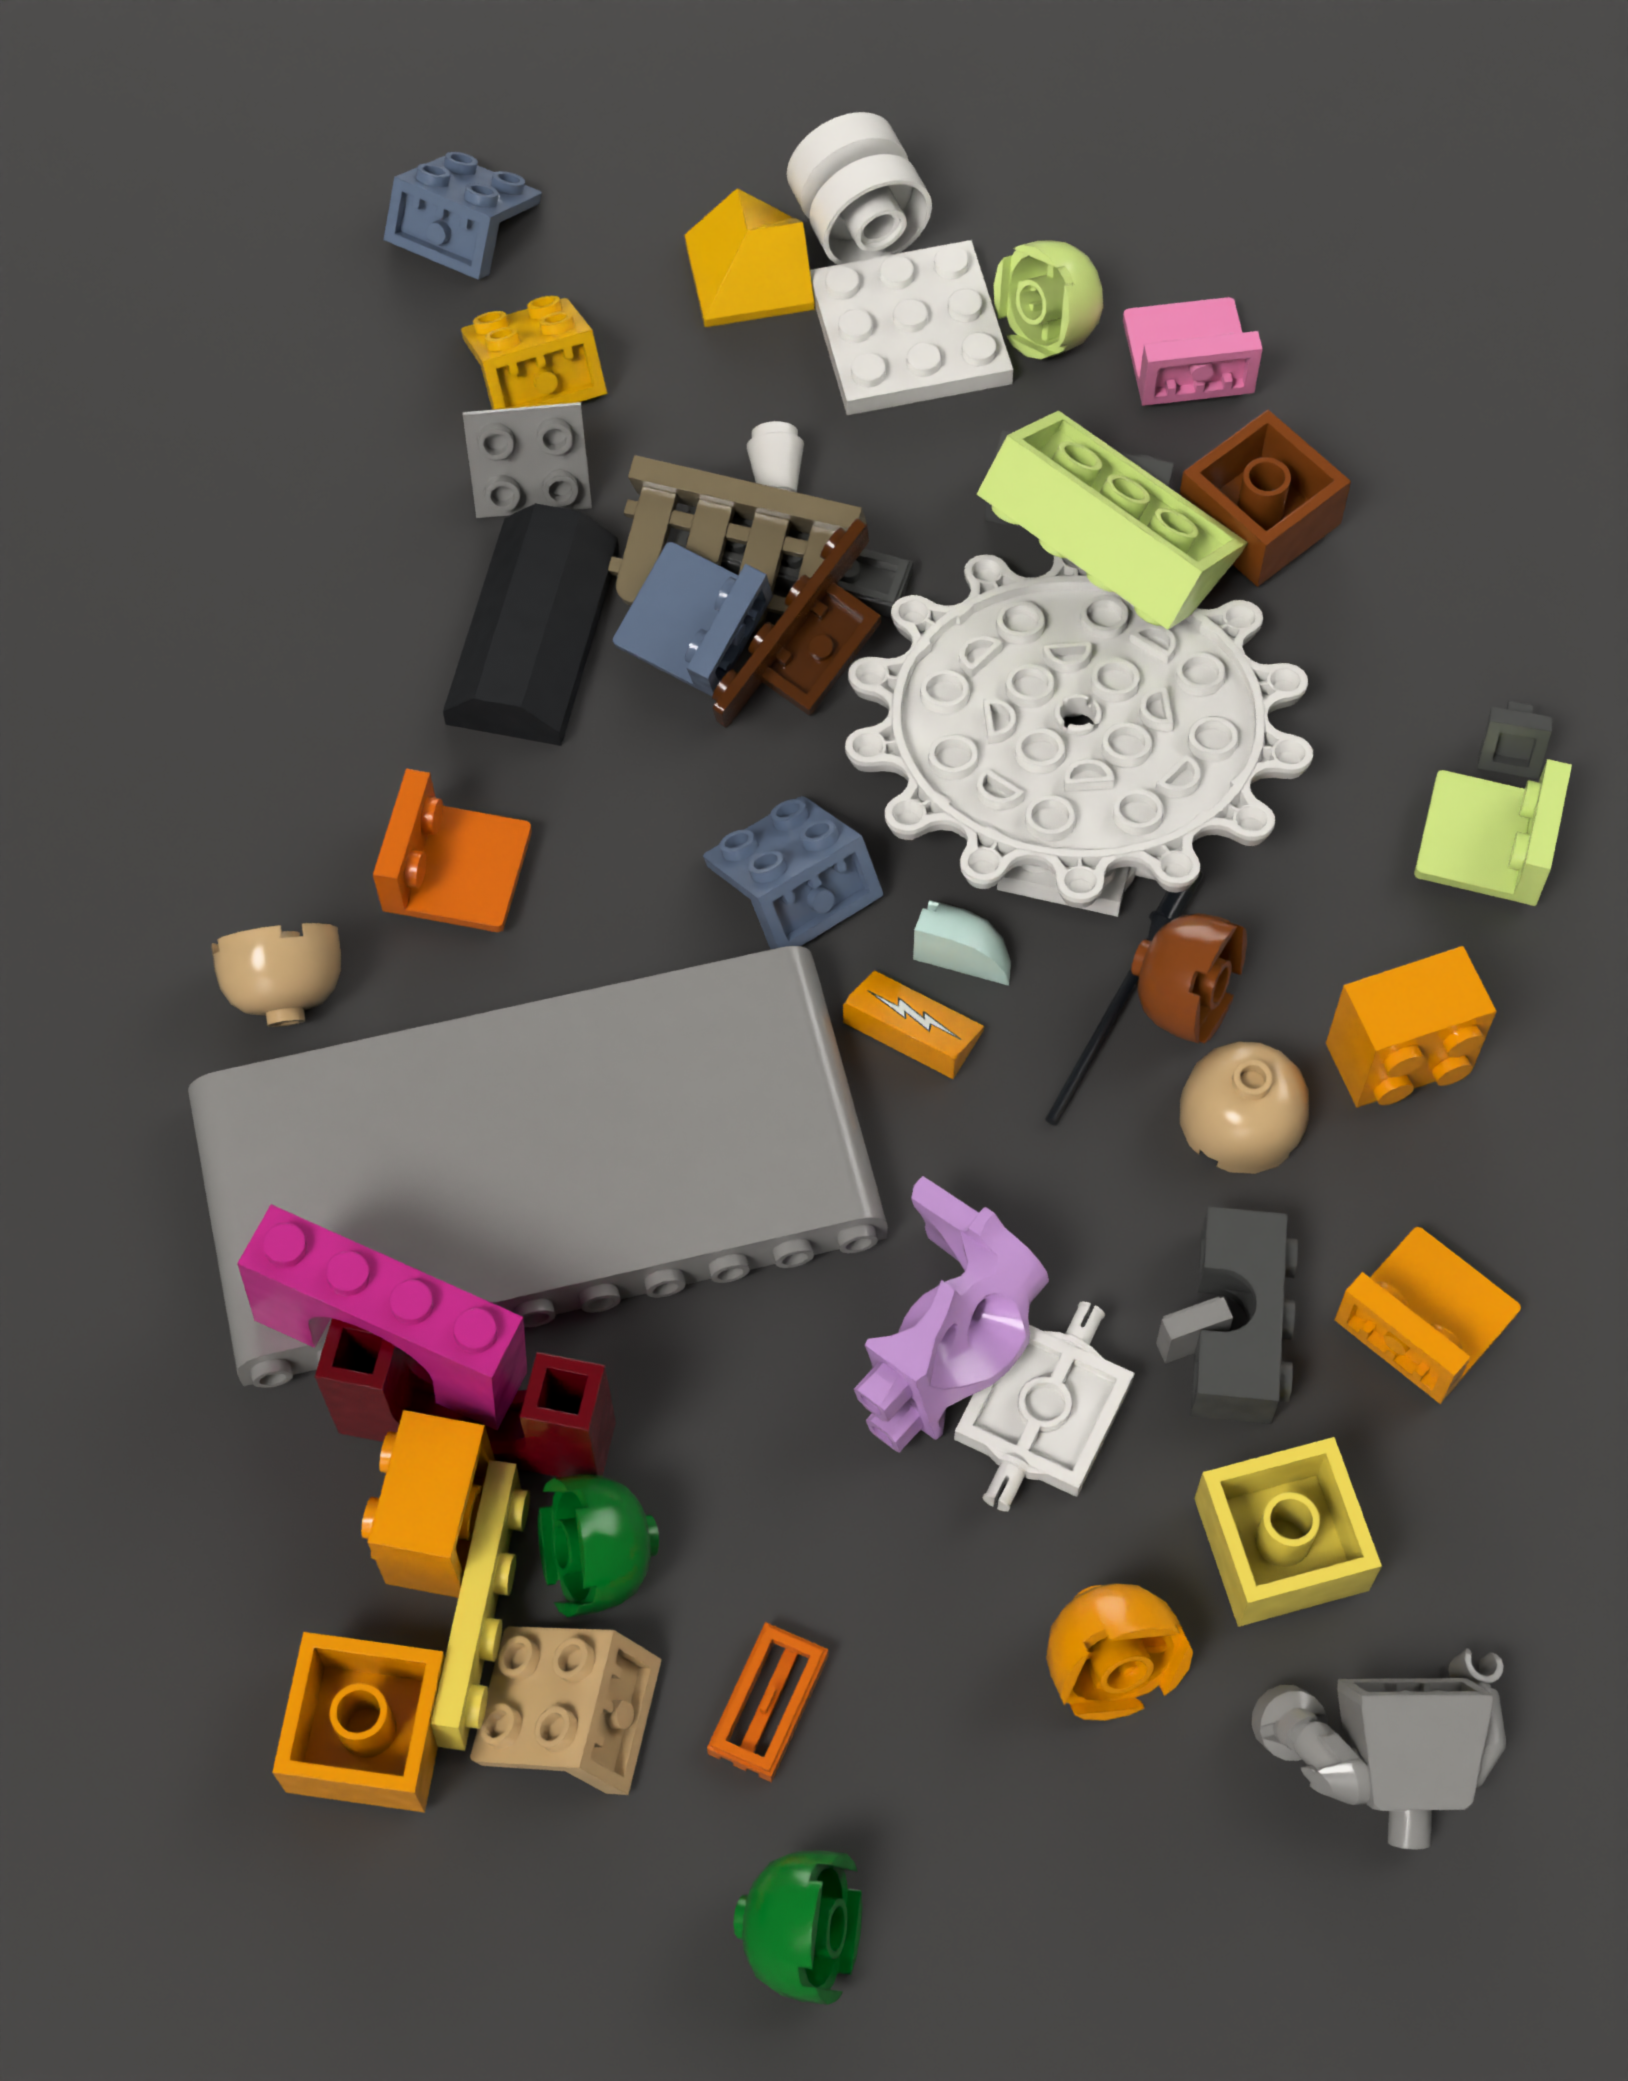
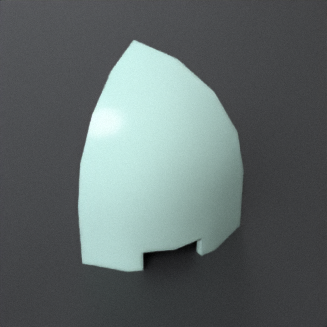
[913,900,1011,986]

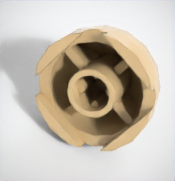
[211,923,341,1027]
[1180,1042,1309,1174]

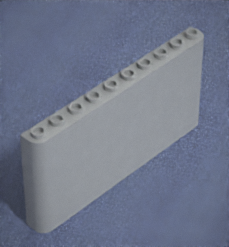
[188,946,888,1388]

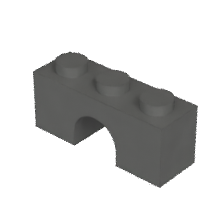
[1190,1206,1298,1424]

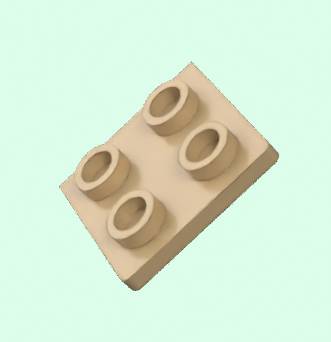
[470,1626,662,1795]

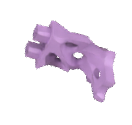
[854,1176,1049,1453]

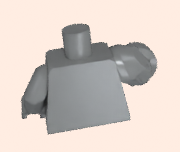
[1252,1648,1506,1850]

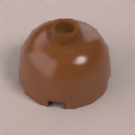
[1131,913,1247,1044]

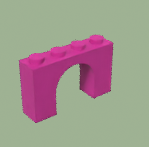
[237,1204,527,1430]

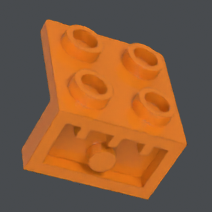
[373,768,532,932]

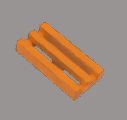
[707,1622,829,1783]

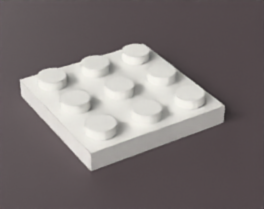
[810,240,1013,415]

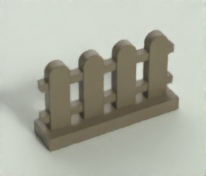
[608,455,867,633]

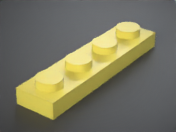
[430,1460,530,1751]

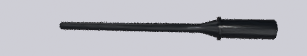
[1045,871,1203,1126]

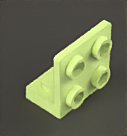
[1414,759,1572,906]

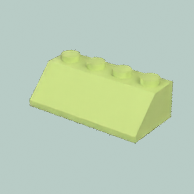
[977,410,1248,630]

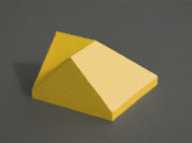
[685,188,814,327]

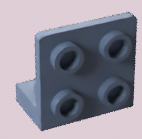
[383,152,542,280]
[613,542,773,696]
[703,796,884,949]

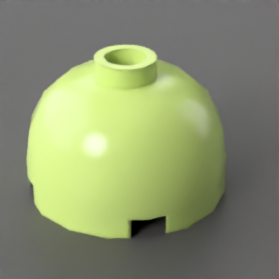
[993,240,1103,359]

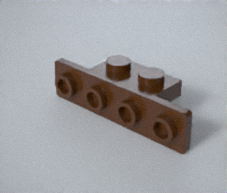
[712,518,882,728]

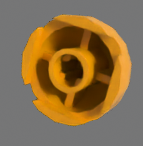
[1046,1584,1193,1721]

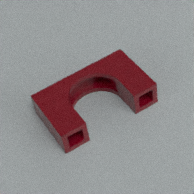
[314,1318,616,1477]

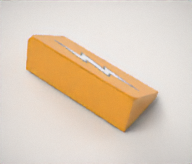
[843,970,984,1079]

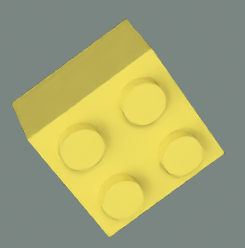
[1194,1437,1382,1627]

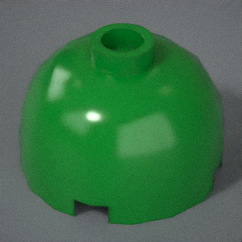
[538,1475,659,1618]
[734,1850,862,2005]

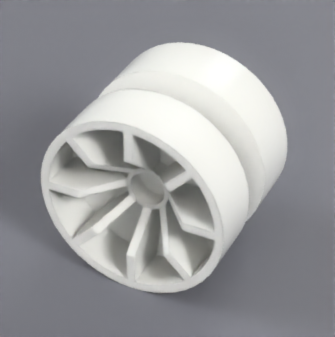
[787,112,932,265]

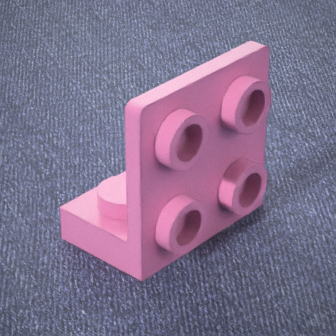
[1123,297,1263,406]

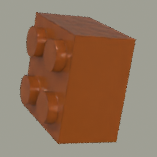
[1179,409,1351,587]

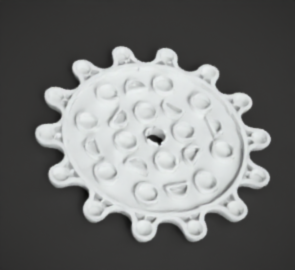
[845,554,1313,908]

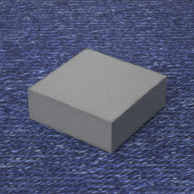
[1156,1296,1233,1364]

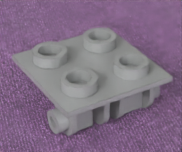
[463,402,592,518]

